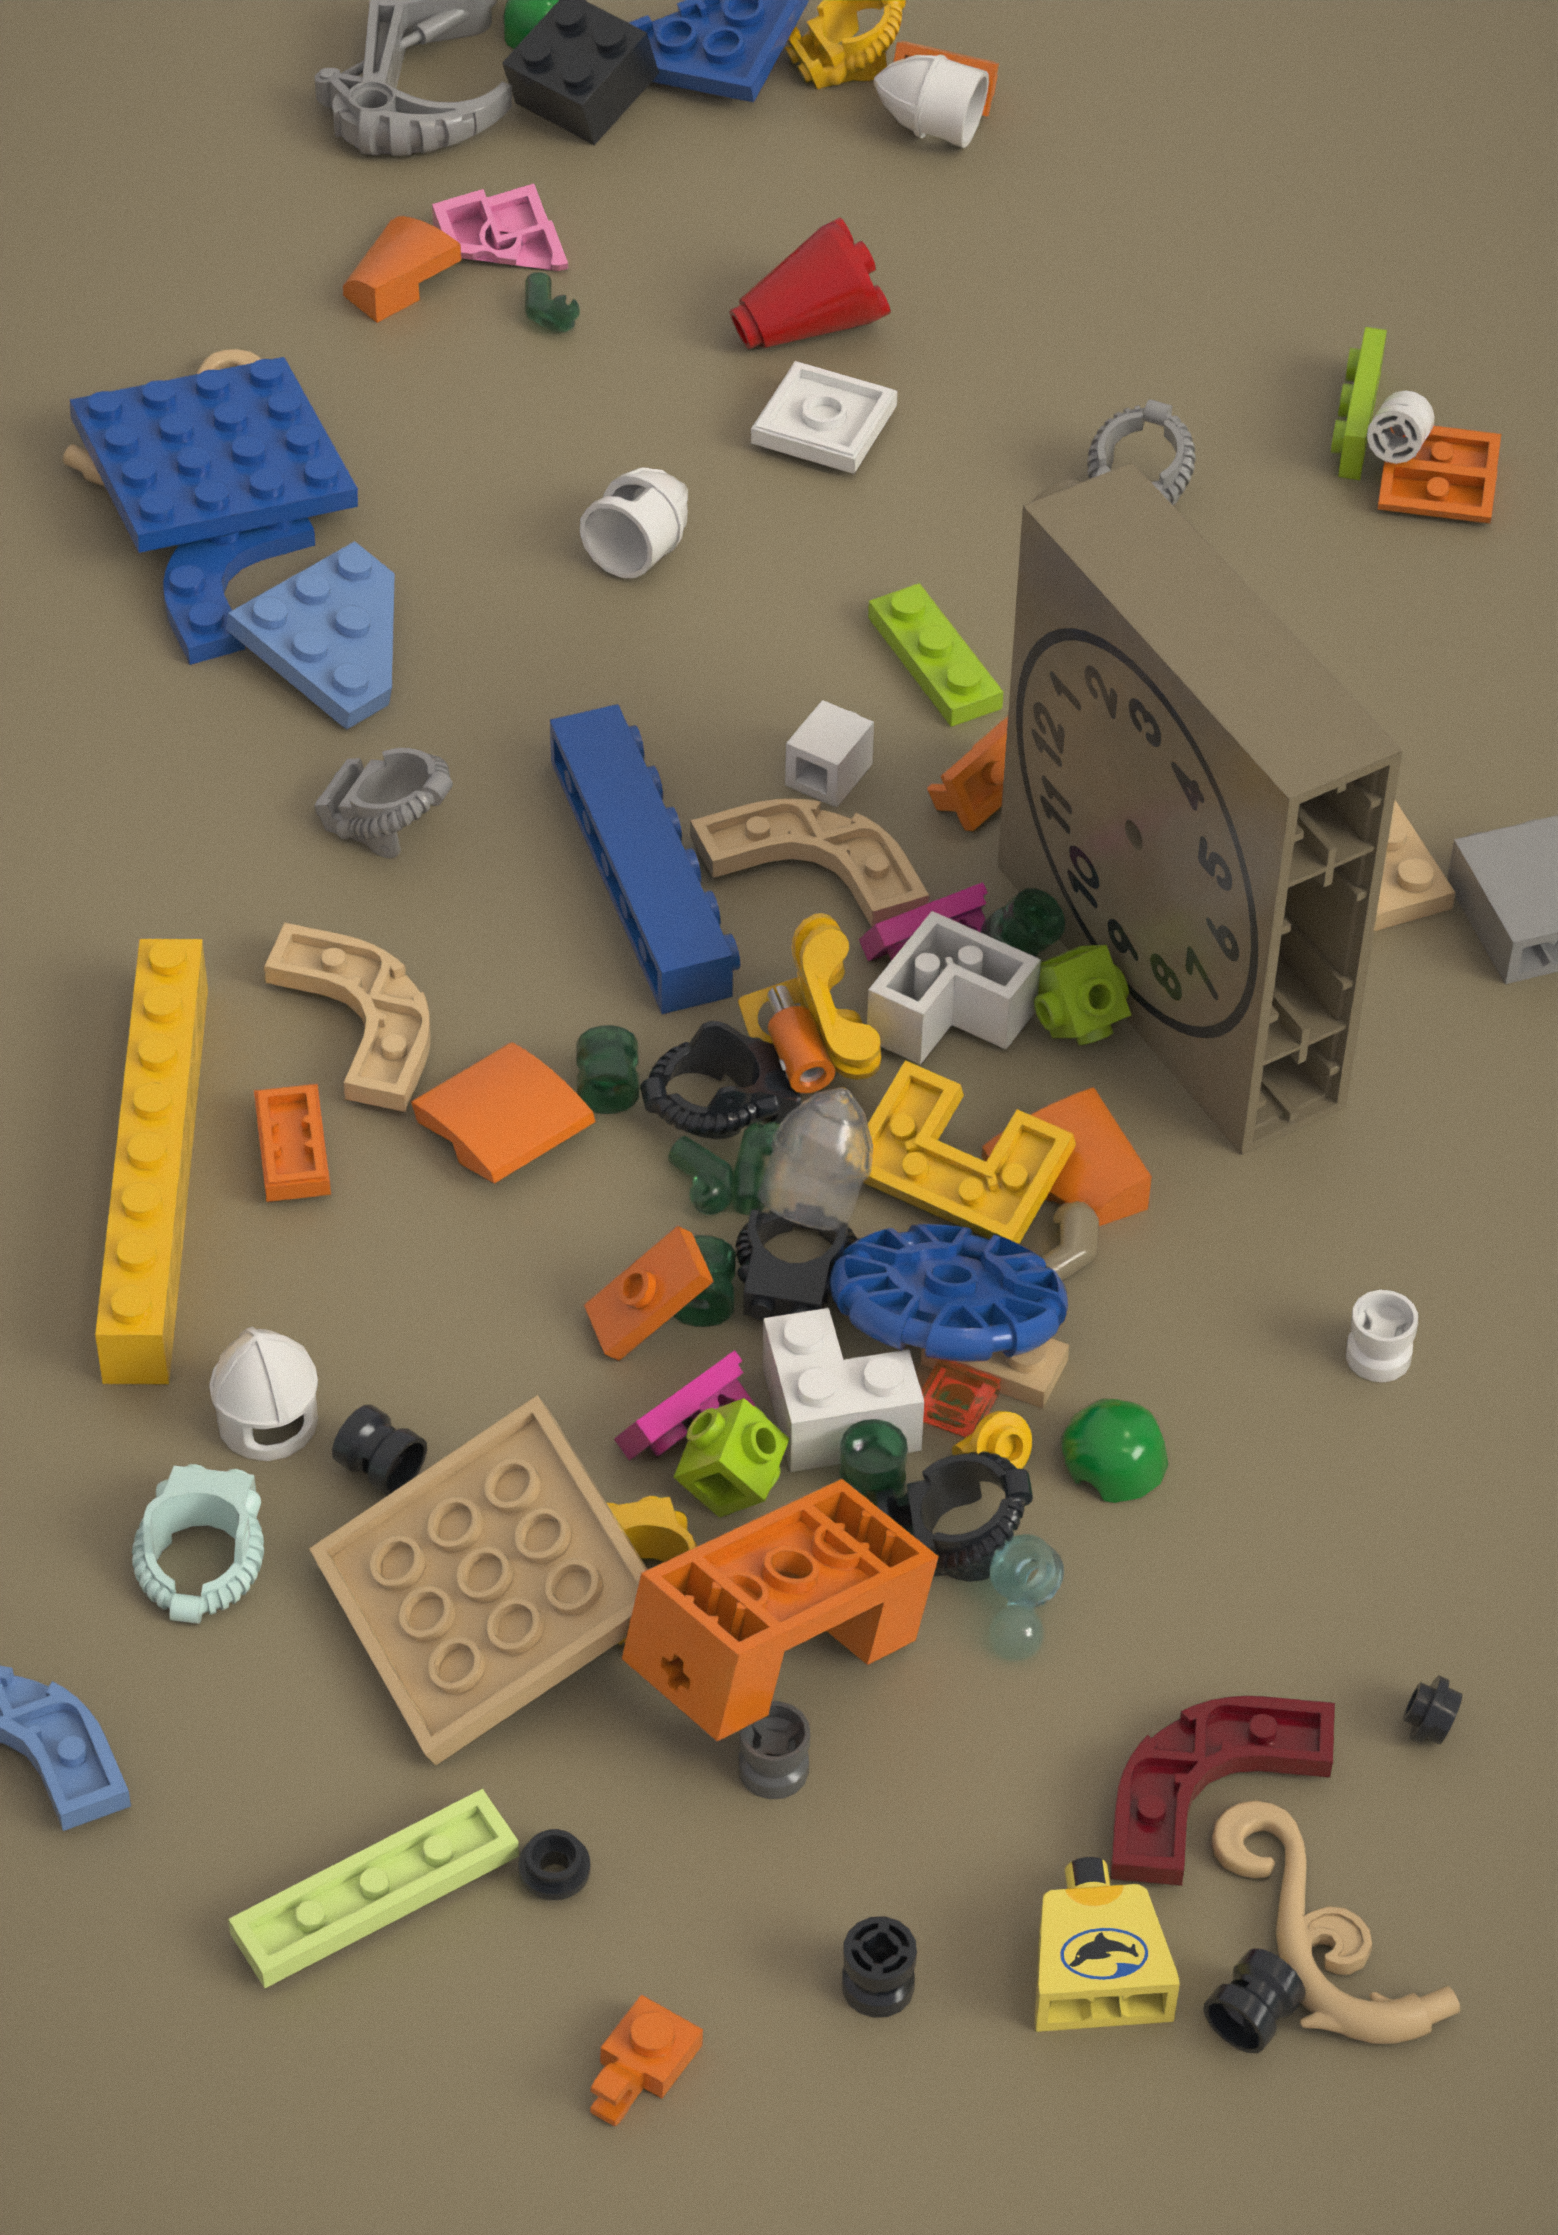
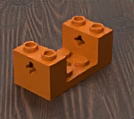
[622,1479,939,1741]

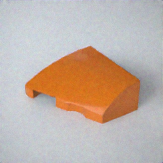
[343,216,461,323]
[981,1087,1152,1226]

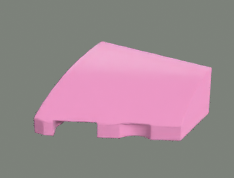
[432,184,568,271]

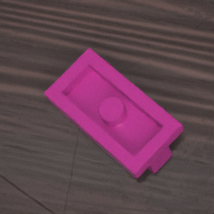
[858,882,992,962]
[614,1350,755,1461]

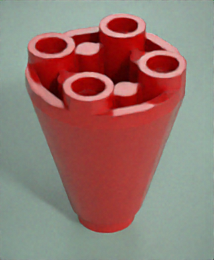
[729,217,891,350]

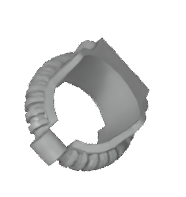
[1087,399,1196,505]
[314,748,453,858]

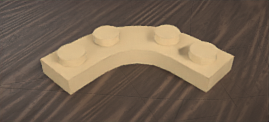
[690,798,929,927]
[264,922,431,1112]

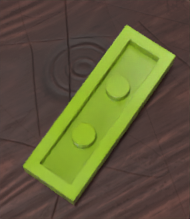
[1331,327,1387,480]
[868,583,1004,727]

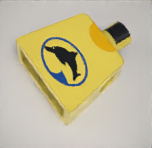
[1034,1857,1180,2032]

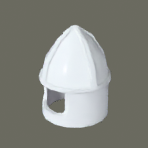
[873,54,989,148]
[580,468,688,578]
[209,1326,318,1461]

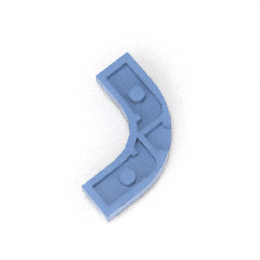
[0,1666,131,1831]

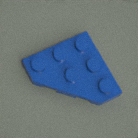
[629,0,809,103]

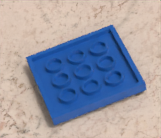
[70,357,358,553]

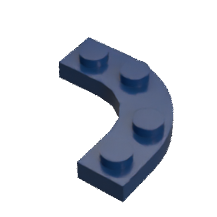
[163,517,315,665]

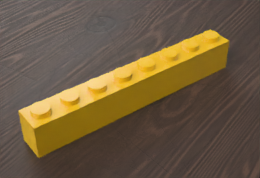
[95,939,208,1384]

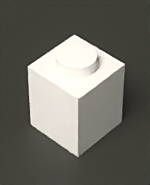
[785,700,874,808]

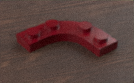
[1110,1696,1335,1886]

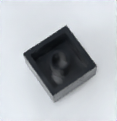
[502,0,659,146]

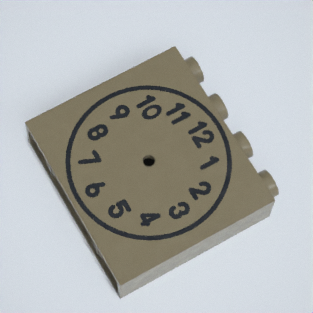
[998,462,1402,1155]

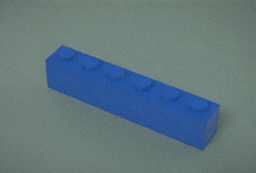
[550,704,741,1014]

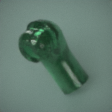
[668,1136,733,1215]

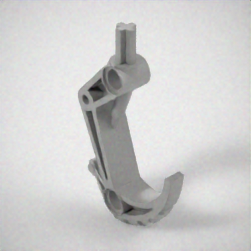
[314,0,512,157]

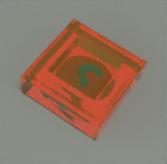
[921,1359,1001,1438]

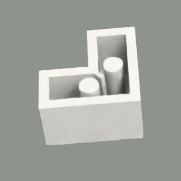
[867,911,1041,1065]
[763,1308,924,1472]

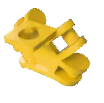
[738,913,882,1080]

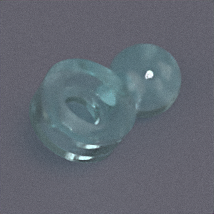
[989,1534,1064,1661]

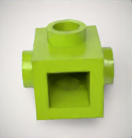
[1034,945,1131,1045]
[673,1398,790,1518]

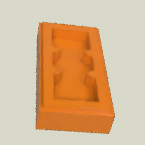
[254,1084,331,1202]
[584,1226,714,1361]

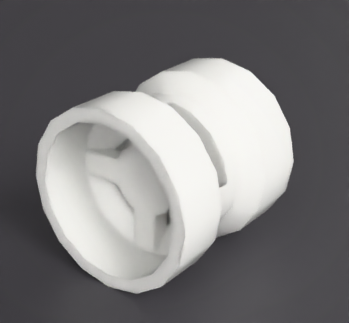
[1367,390,1435,464]
[1346,1290,1418,1382]

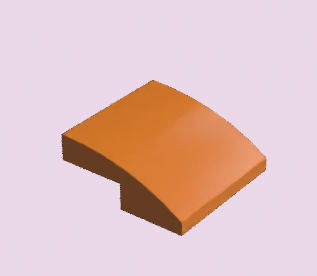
[1378,426,1501,524]
[411,1042,596,1184]

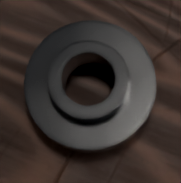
[1403,1675,1463,1745]
[518,1829,591,1900]

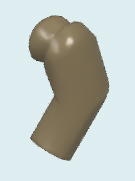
[1041,1201,1099,1282]

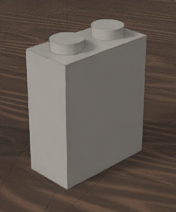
[1447,815,1558,984]

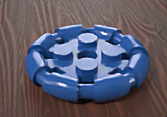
[830,1224,1068,1362]

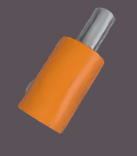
[767,985,836,1094]

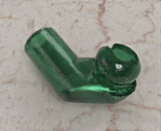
[525,272,580,333]
[732,1120,786,1215]

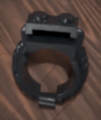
[640,1021,801,1139]
[735,1202,858,1321]
[876,1451,1033,1582]

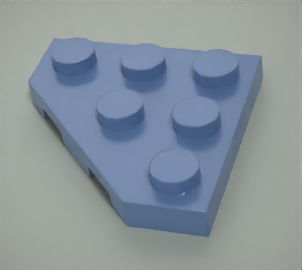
[226,541,395,730]

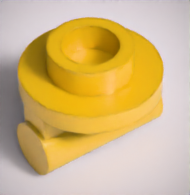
[951,1411,1032,1469]

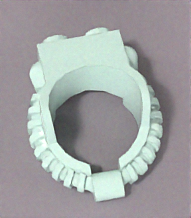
[132,1464,264,1624]

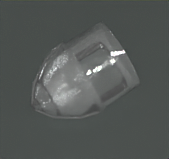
[757,1087,873,1230]

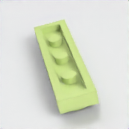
[228,1789,519,1988]

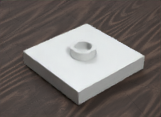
[751,361,897,474]

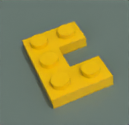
[844,1060,1076,1244]

